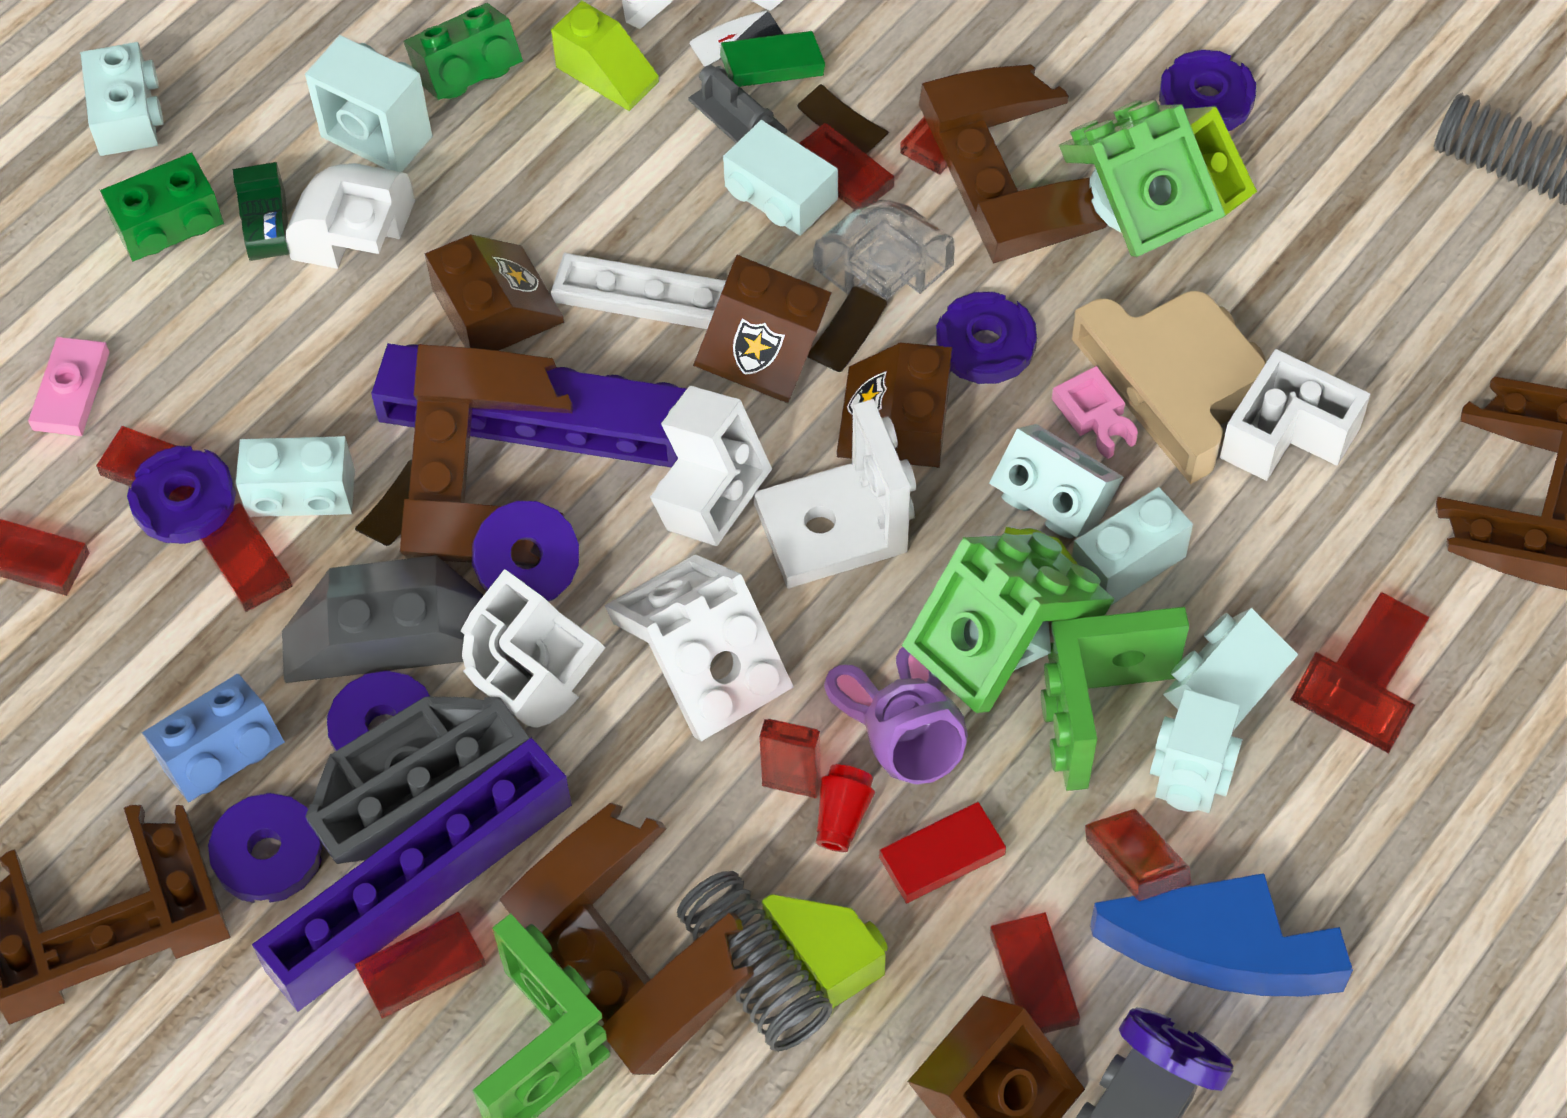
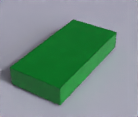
[720,31,825,87]

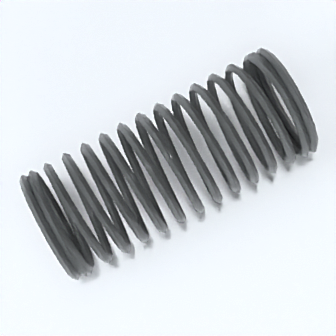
[1434,92,1567,205]
[677,871,833,1052]

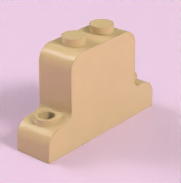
[1072,291,1266,485]

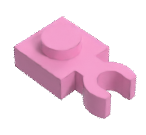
[1052,366,1138,459]

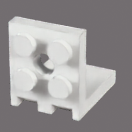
[753,399,916,589]
[604,554,794,741]

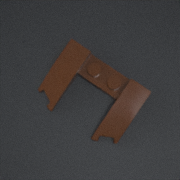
[919,64,1107,264]
[400,344,573,566]
[1436,377,1567,591]
[499,803,754,1075]
[0,805,231,1025]

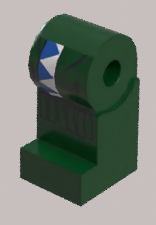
[232,162,289,261]

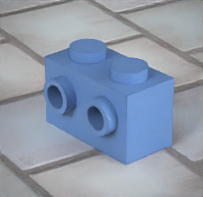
[142,674,285,803]

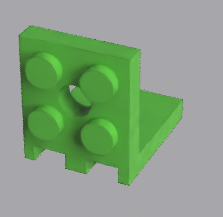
[1059,100,1226,257]
[901,532,1115,713]
[1041,607,1189,791]
[473,913,611,1118]

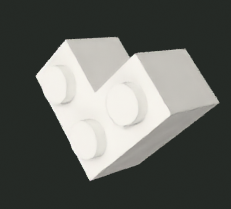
[1220,349,1370,481]
[650,386,772,546]

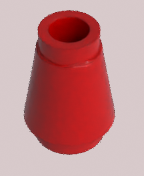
[815,764,875,852]

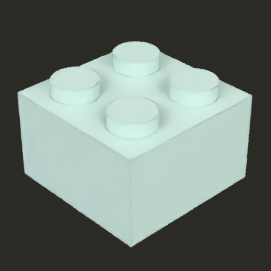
[305,35,432,172]

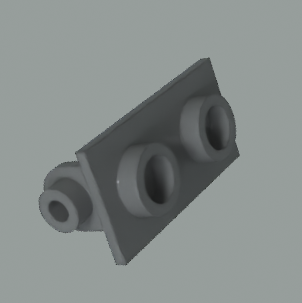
[688,64,787,143]

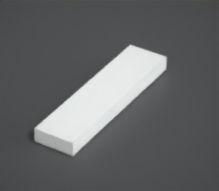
[551,253,726,329]

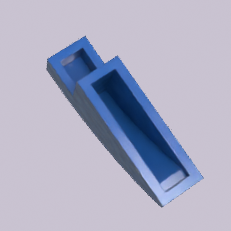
[1090,873,1353,997]

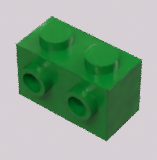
[403,2,523,100]
[100,152,224,262]

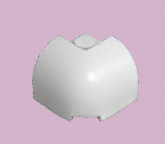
[286,163,415,269]
[461,569,605,728]

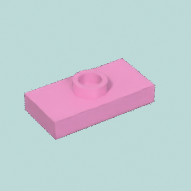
[28,337,110,436]

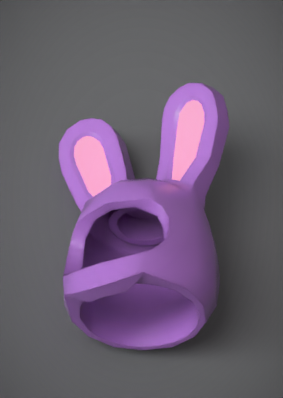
[824,647,968,784]

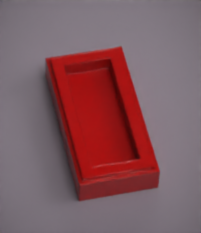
[879,802,1006,904]

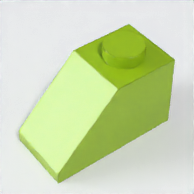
[551,0,659,111]
[1184,106,1257,218]
[762,894,888,1009]

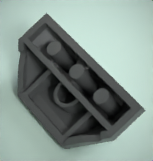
[282,555,484,683]
[305,697,530,864]

